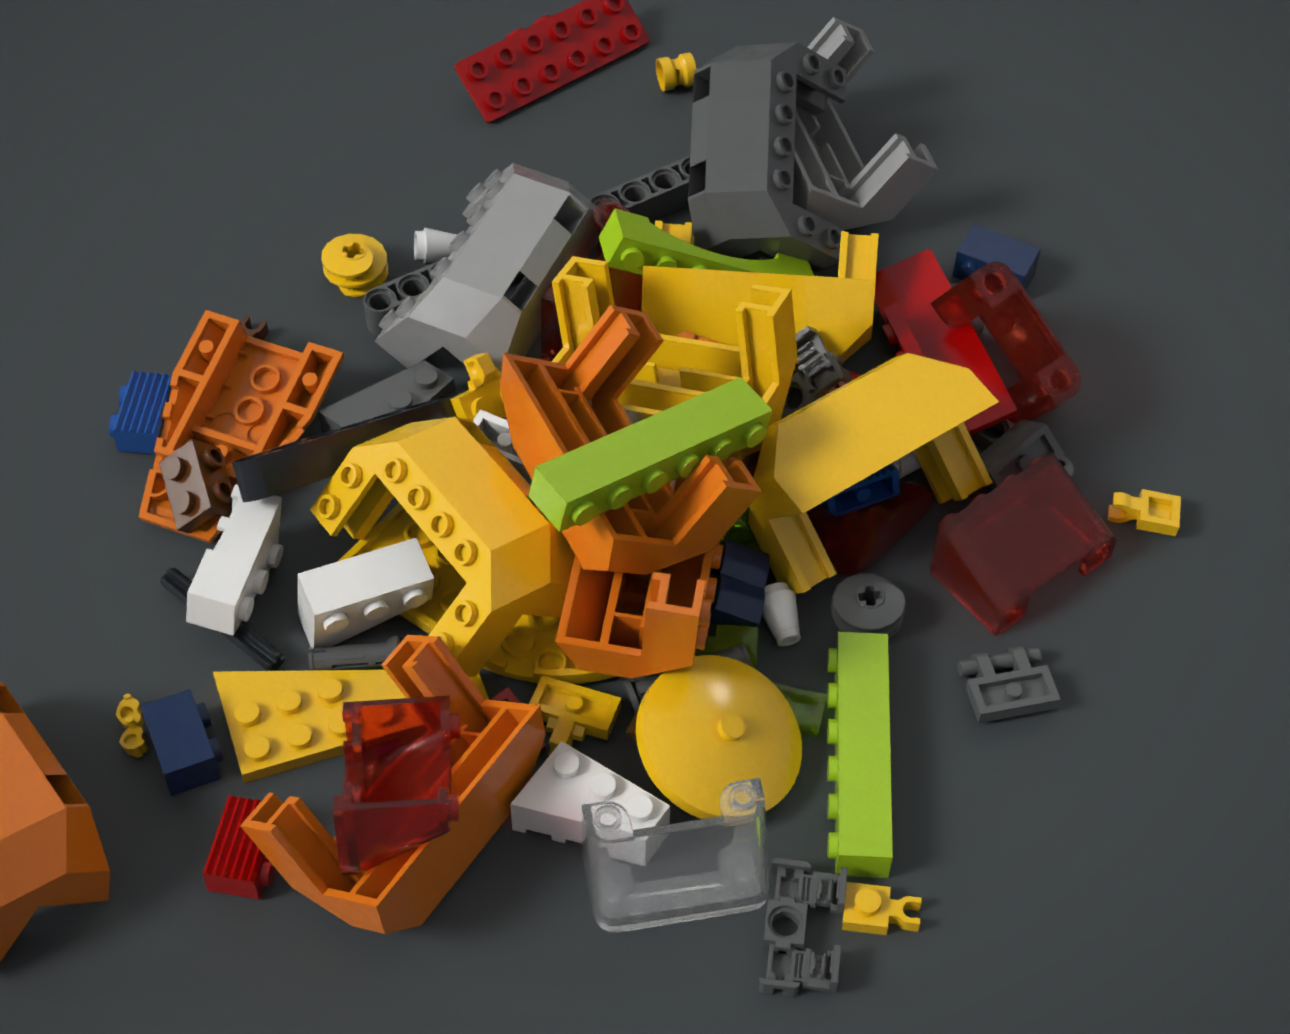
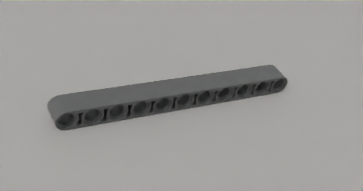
[363,156,690,336]

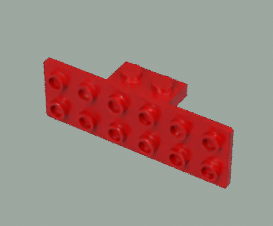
[454,0,650,124]
[874,249,1018,435]

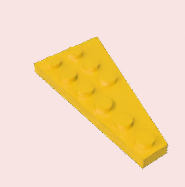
[213,670,489,783]

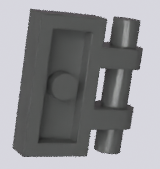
[957,645,1061,723]

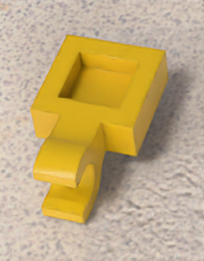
[1107,489,1181,537]

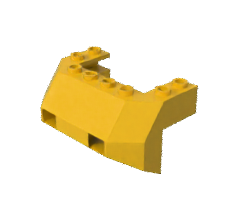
[641,220,879,371]
[552,256,798,460]
[748,353,999,594]
[309,417,574,677]

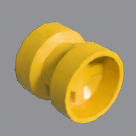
[656,52,697,92]

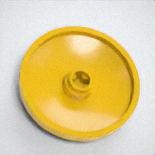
[636,655,802,824]

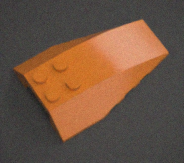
[138,310,344,544]

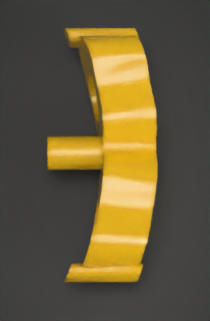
[115,693,148,758]

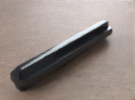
[160,568,285,671]

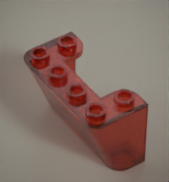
[930,262,1081,424]
[930,454,1117,636]

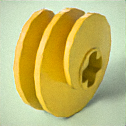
[321,234,389,298]

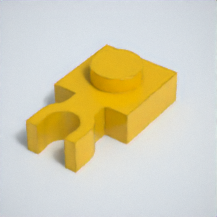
[842,882,922,935]

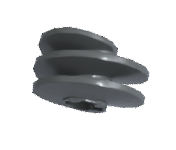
[831,574,906,638]

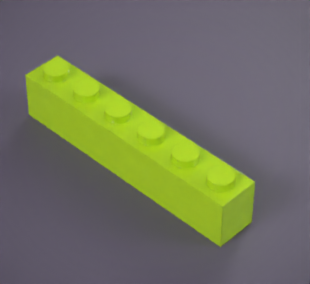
[528,377,773,532]
[827,632,893,878]

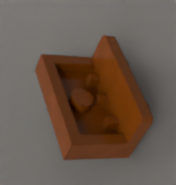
[159,439,233,533]

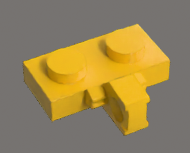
[450,353,506,420]
[529,675,621,756]

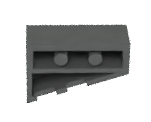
[318,360,455,433]

